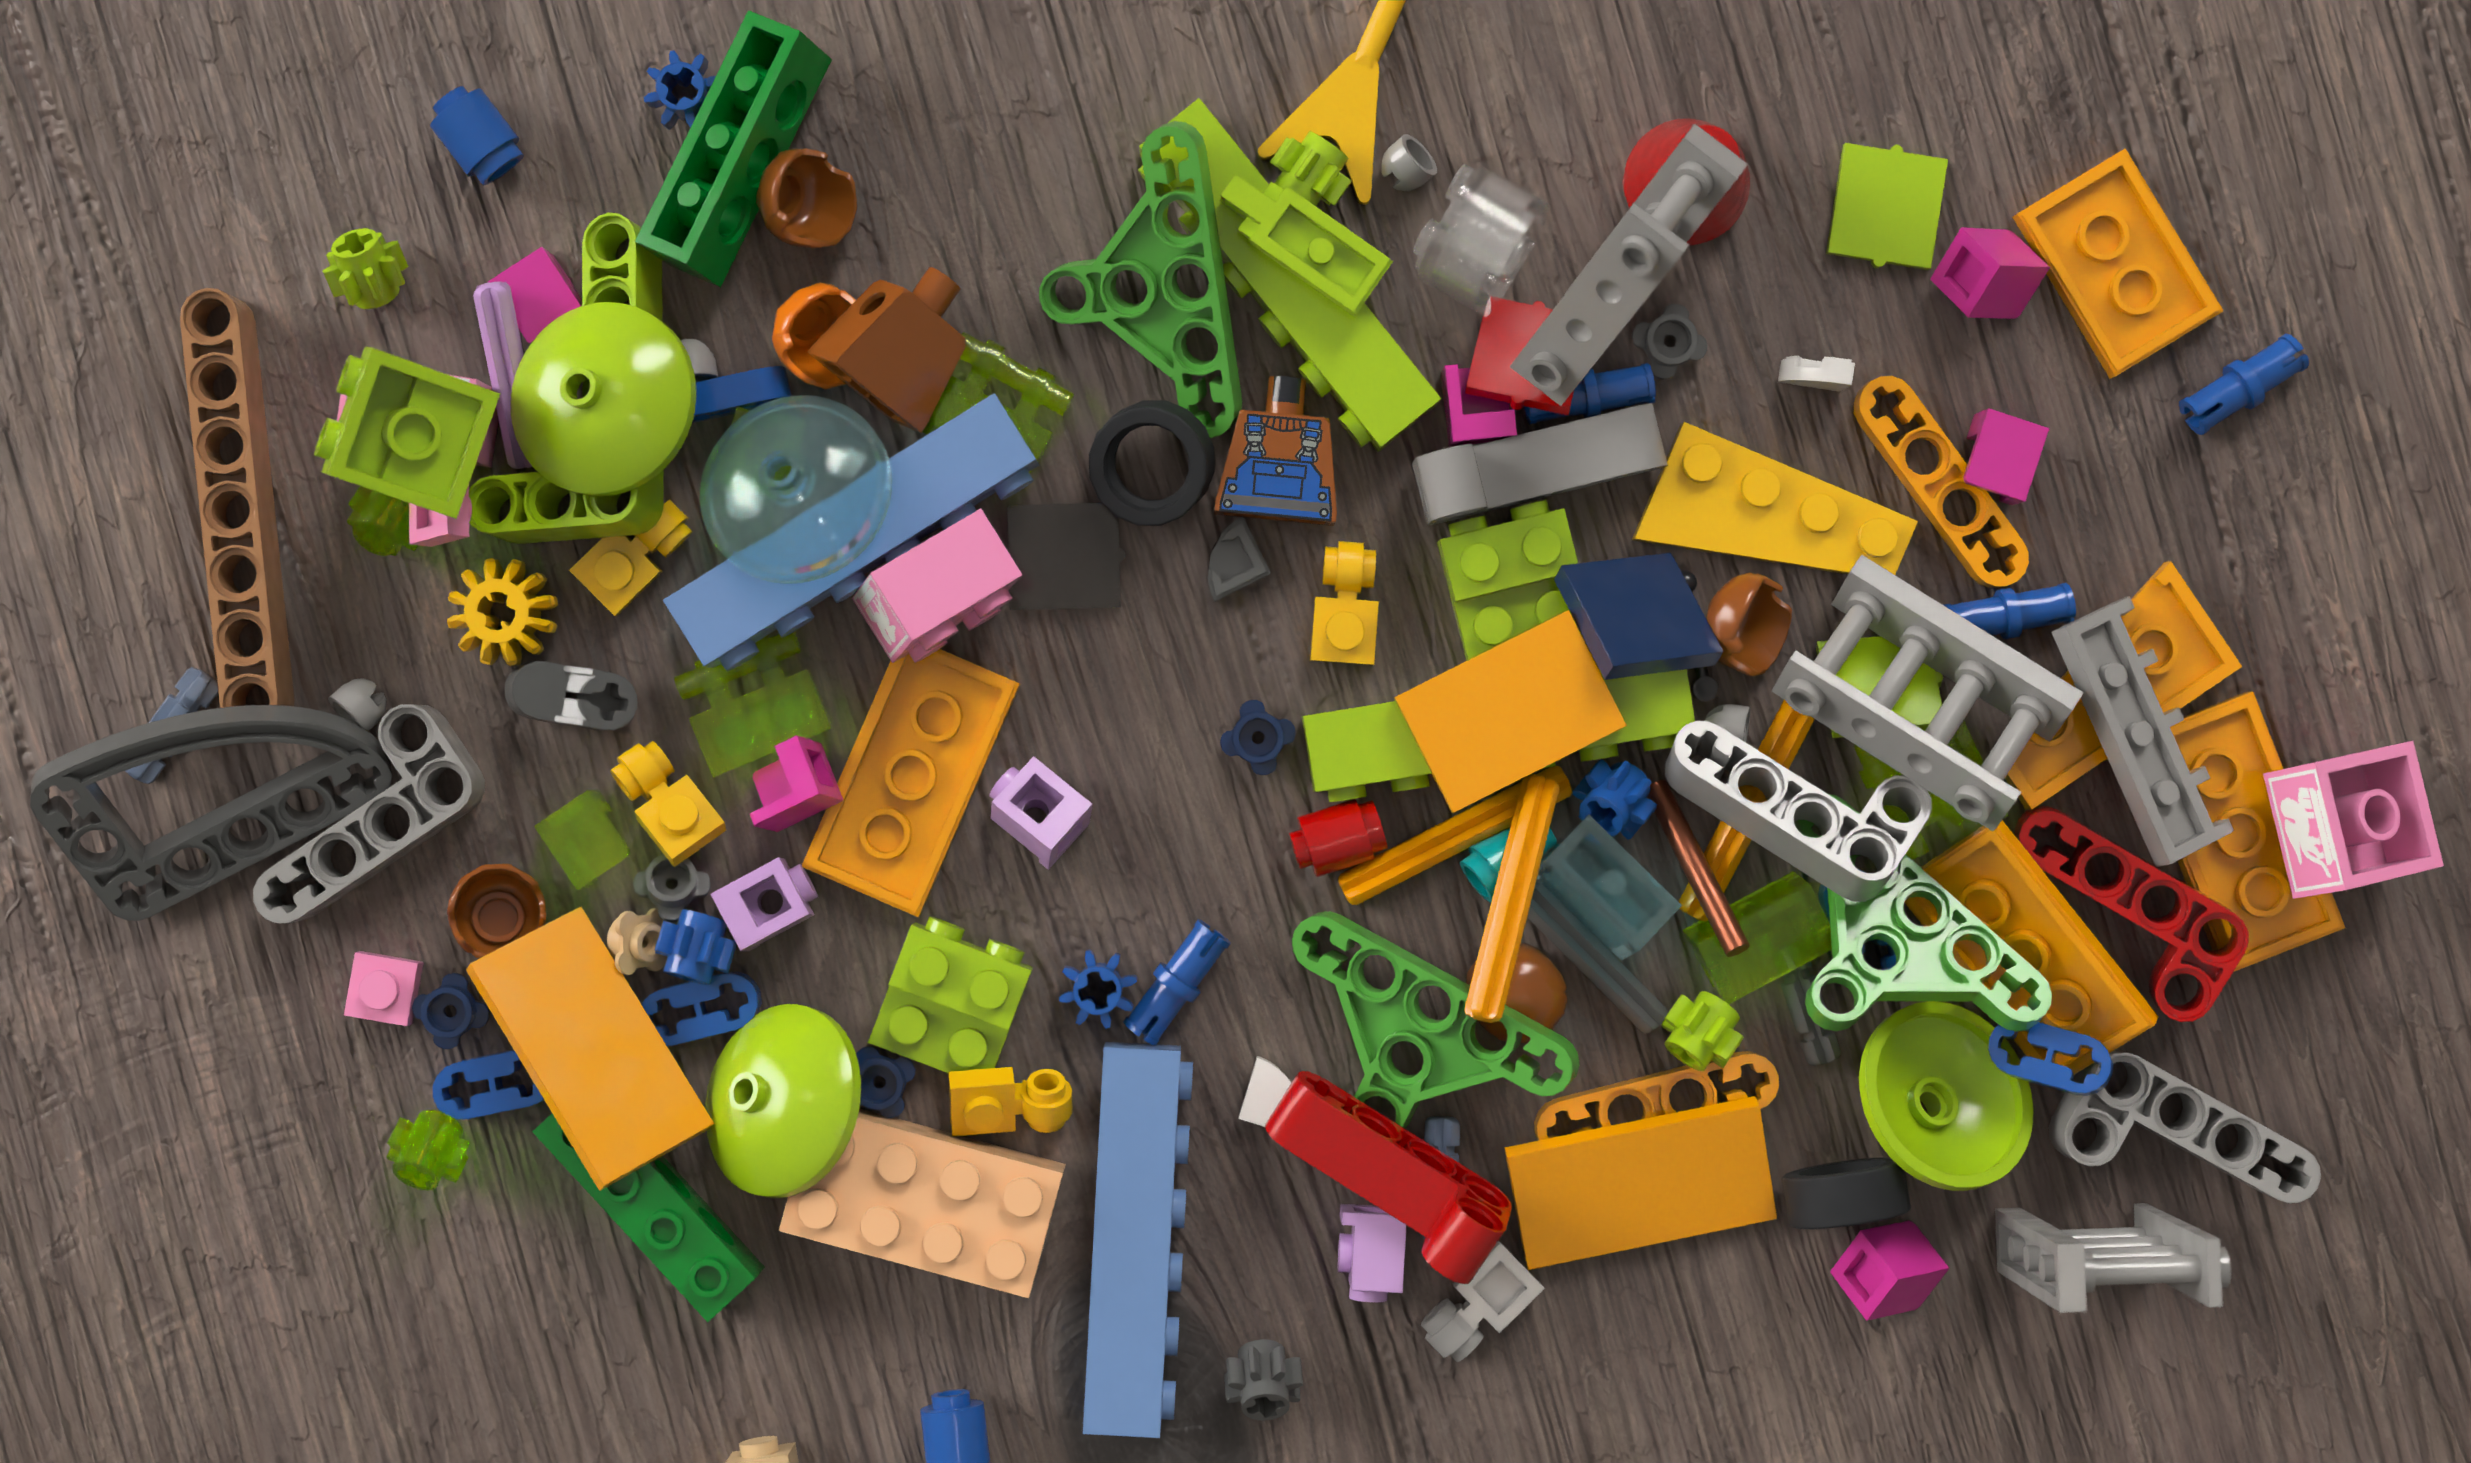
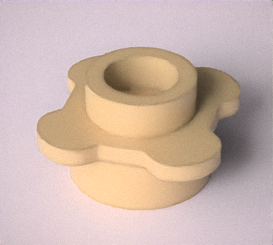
[607,908,668,975]

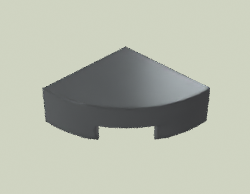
[1208,516,1271,602]

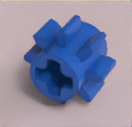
[643,50,716,130]
[1572,759,1657,840]
[654,910,737,985]
[1059,949,1138,1029]

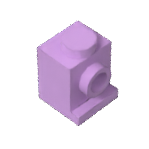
[990,756,1092,870]
[711,857,818,951]
[1337,1204,1407,1302]

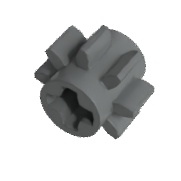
[1224,1339,1303,1421]

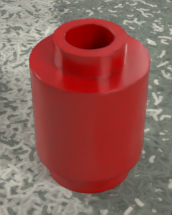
[1289,799,1388,878]

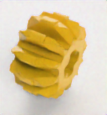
[447,558,558,666]

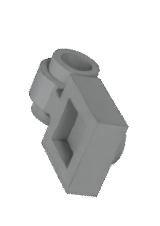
[1421,1241,1545,1362]

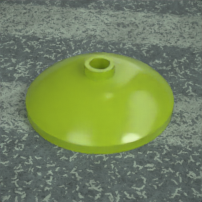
[511,302,696,496]
[1859,1001,2034,1191]
[705,1004,861,1198]

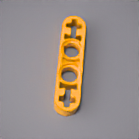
[1853,376,2029,588]
[1534,1051,1779,1140]

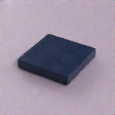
[1554,553,1724,680]

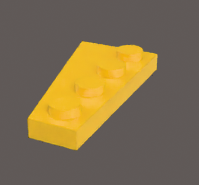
[1632,422,1918,575]

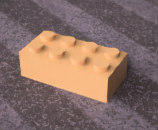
[779,1108,1066,1298]

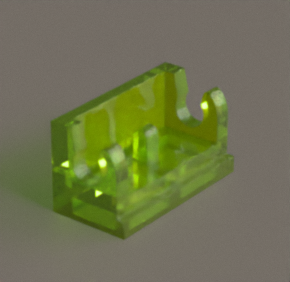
[1682,871,1832,1004]

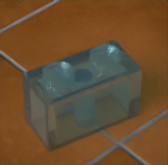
[1537,815,1682,960]

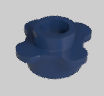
[1220,700,1296,775]
[412,973,490,1049]
[856,1046,916,1118]

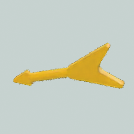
[1258,0,1406,205]

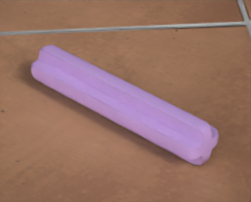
[473,281,533,469]

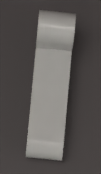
[1412,403,1668,525]
[253,704,485,923]
[1665,721,1932,902]
[2048,1049,2321,1203]

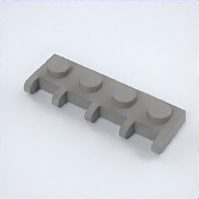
[2051,596,2234,867]

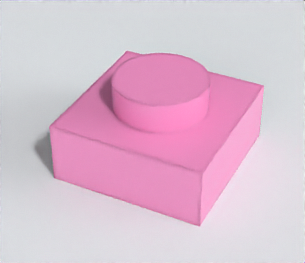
[409,485,472,547]
[344,951,423,1026]

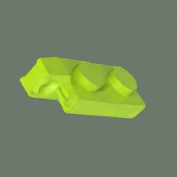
[1219,174,1393,317]

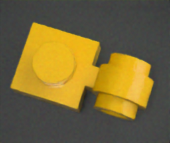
[569,500,693,616]
[1310,541,1379,665]
[610,741,726,867]
[948,1067,1072,1137]

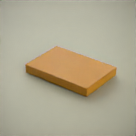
[2012,148,2224,379]
[1394,610,1627,813]

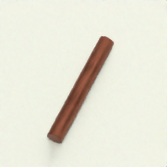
[1647,780,1750,957]

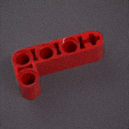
[2014,806,2249,1022]
[1265,1071,1512,1284]

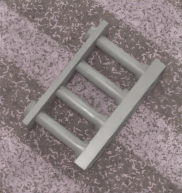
[1510,124,1748,406]
[1771,555,2084,832]
[1995,1203,2231,1313]

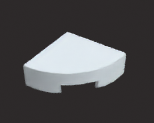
[1778,356,1855,392]
[1238,1056,1291,1127]

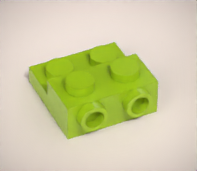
[315,347,500,519]
[1437,500,1582,661]
[868,916,1034,1073]

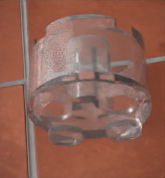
[1413,164,1550,317]

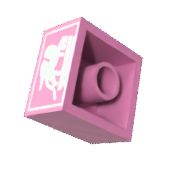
[852,509,1022,663]
[2263,741,2444,899]

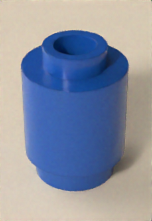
[430,86,524,186]
[920,1389,991,1463]

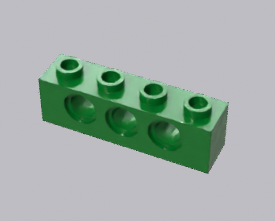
[635,10,832,288]
[532,1113,765,1322]

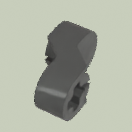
[505,661,637,730]

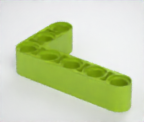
[469,213,664,544]

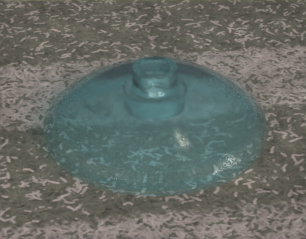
[700,395,892,584]

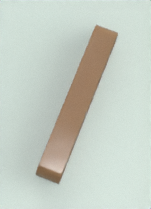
[180,288,295,708]

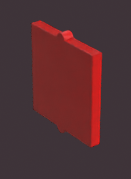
[1465,296,1574,416]

